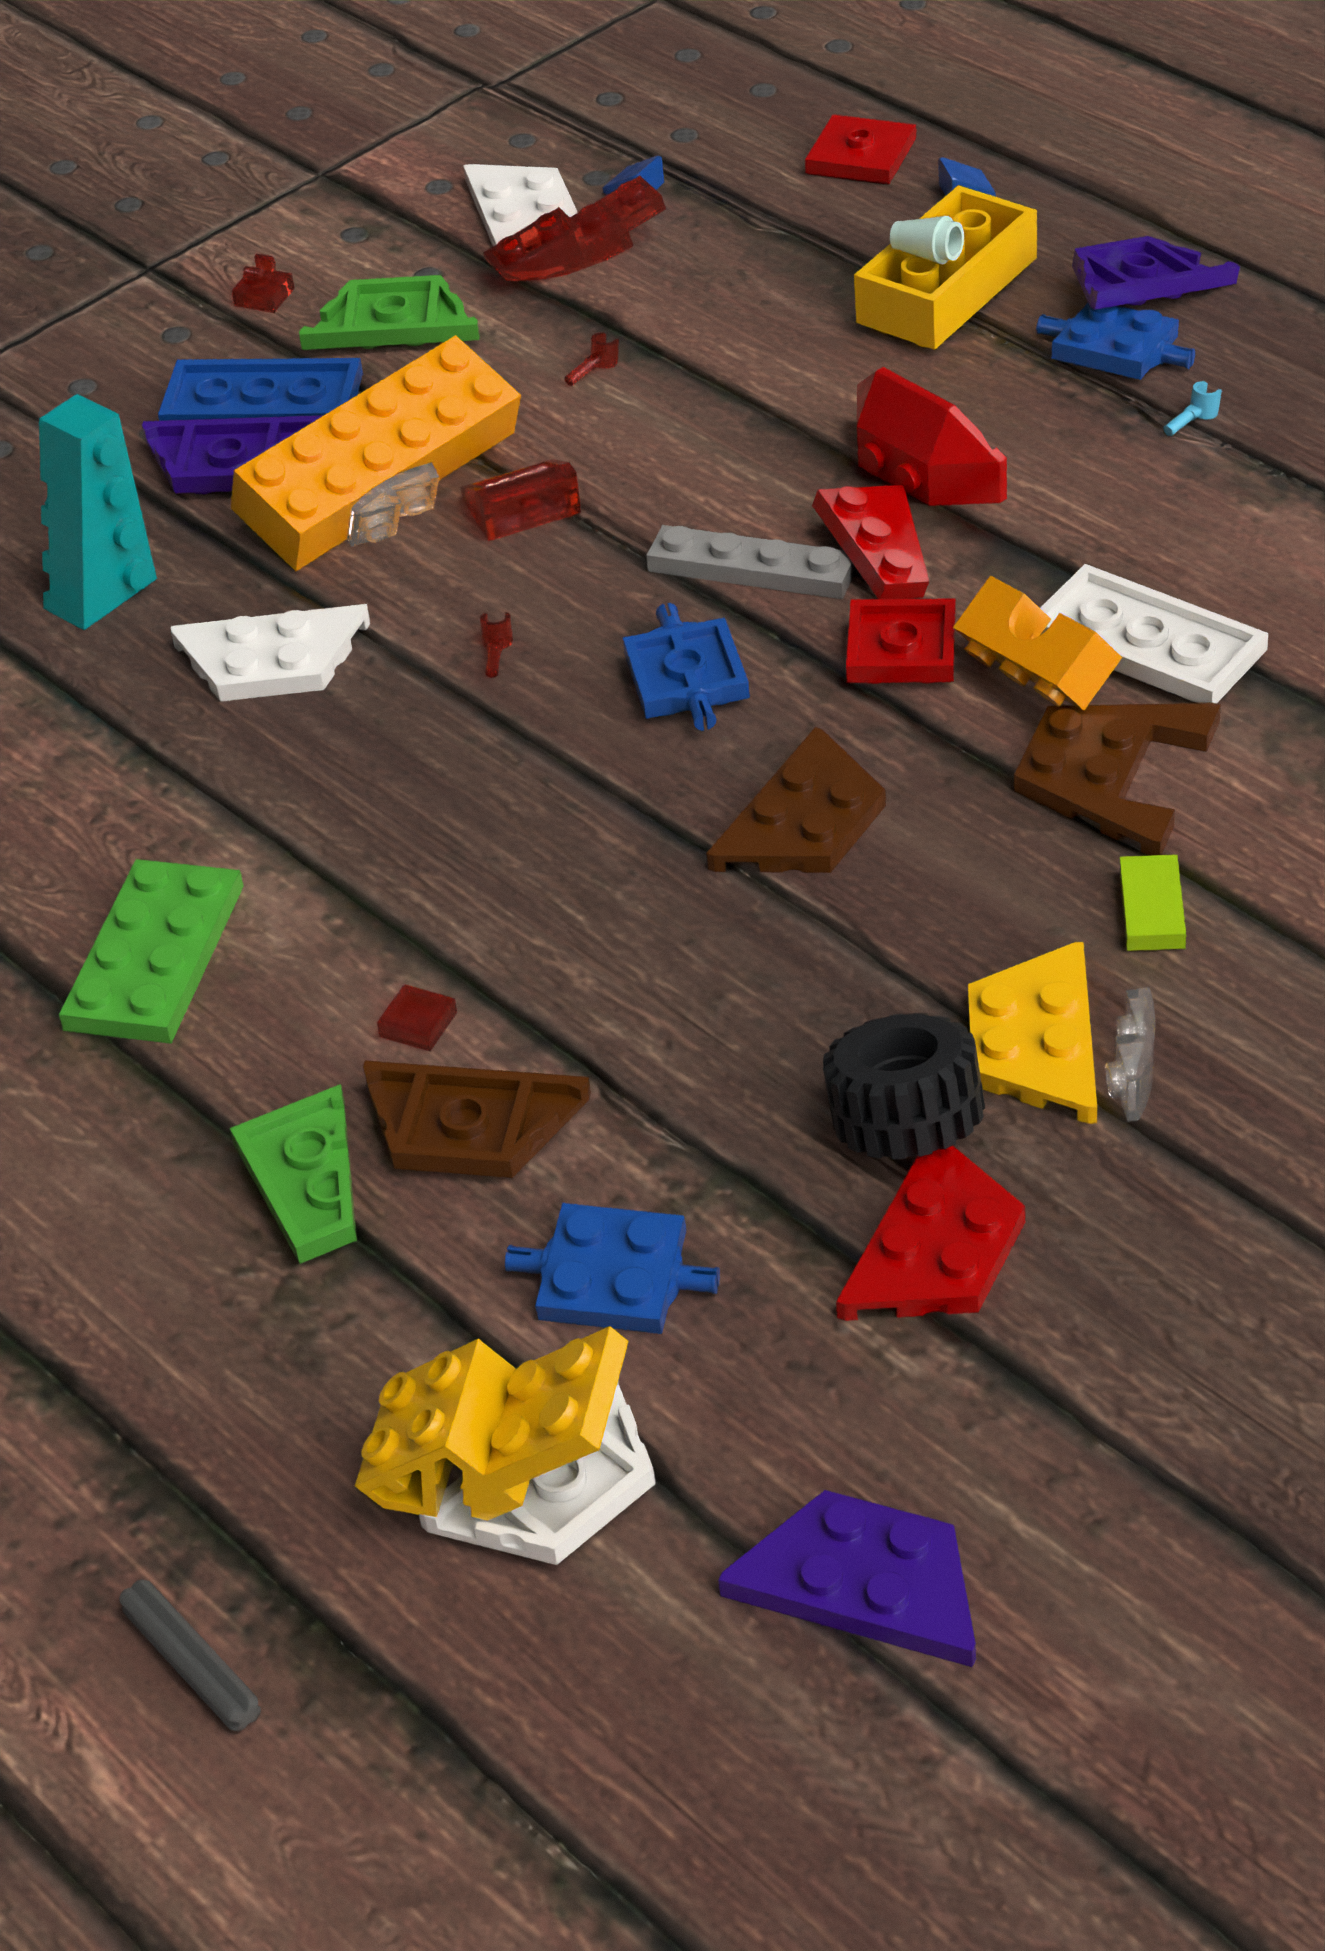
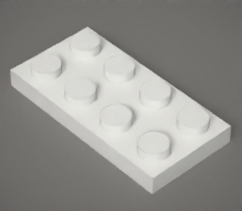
[1040,564,1268,704]

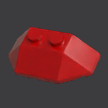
[857,367,1007,506]

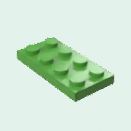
[59,859,244,1043]

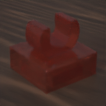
[231,254,295,313]

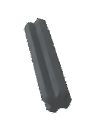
[119,1579,261,1731]

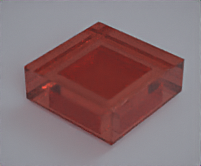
[377,984,458,1052]

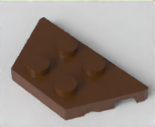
[706,727,886,873]
[363,1060,591,1178]

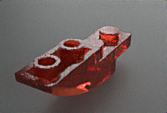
[483,176,666,281]

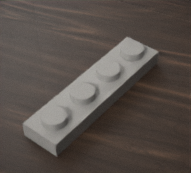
[646,525,857,599]

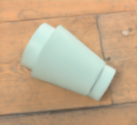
[890,216,964,264]

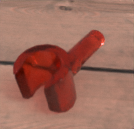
[564,332,619,386]
[480,612,513,678]

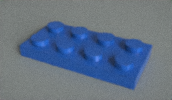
[158,358,363,421]

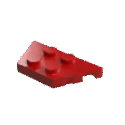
[836,1146,1026,1321]

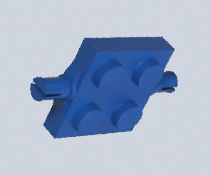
[1036,303,1195,380]
[623,603,750,731]
[505,1203,720,1334]

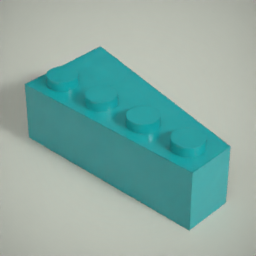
[39,394,157,630]

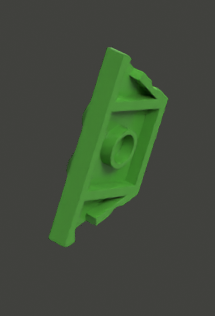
[299,275,480,350]

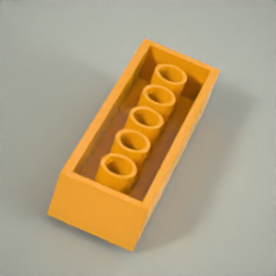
[231,335,521,571]

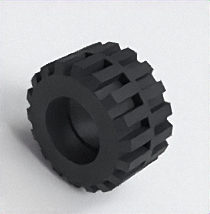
[823,1013,985,1159]

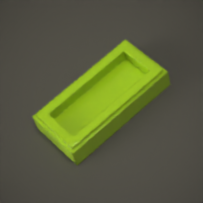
[1120,855,1186,951]

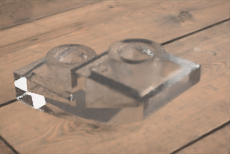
[347,462,439,547]
[1105,987,1155,1122]

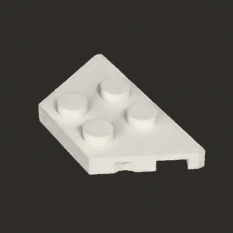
[463,164,579,267]
[171,604,370,702]
[419,1382,655,1565]

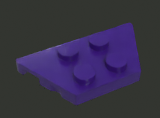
[1072,236,1240,310]
[142,415,324,494]
[718,1490,976,1667]

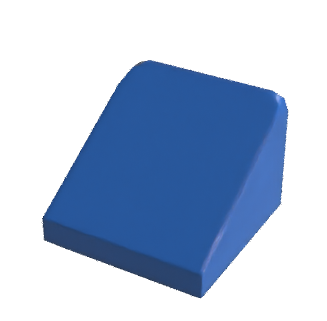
[603,156,664,204]
[938,157,996,197]

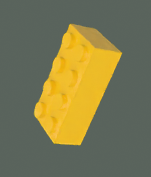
[854,185,1037,350]

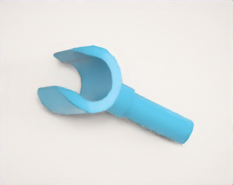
[1163,381,1222,436]

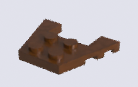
[1014,703,1221,856]

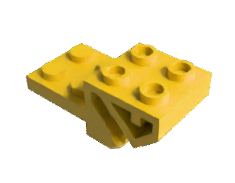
[355,1326,629,1521]

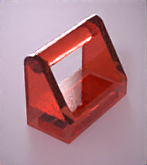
[461,459,581,541]

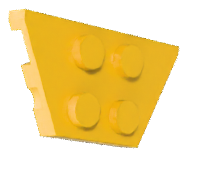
[968,942,1097,1124]

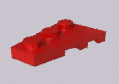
[812,485,929,599]

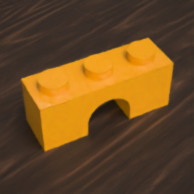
[953,575,1122,710]

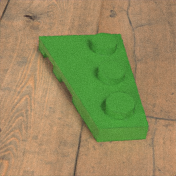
[230,1084,357,1264]

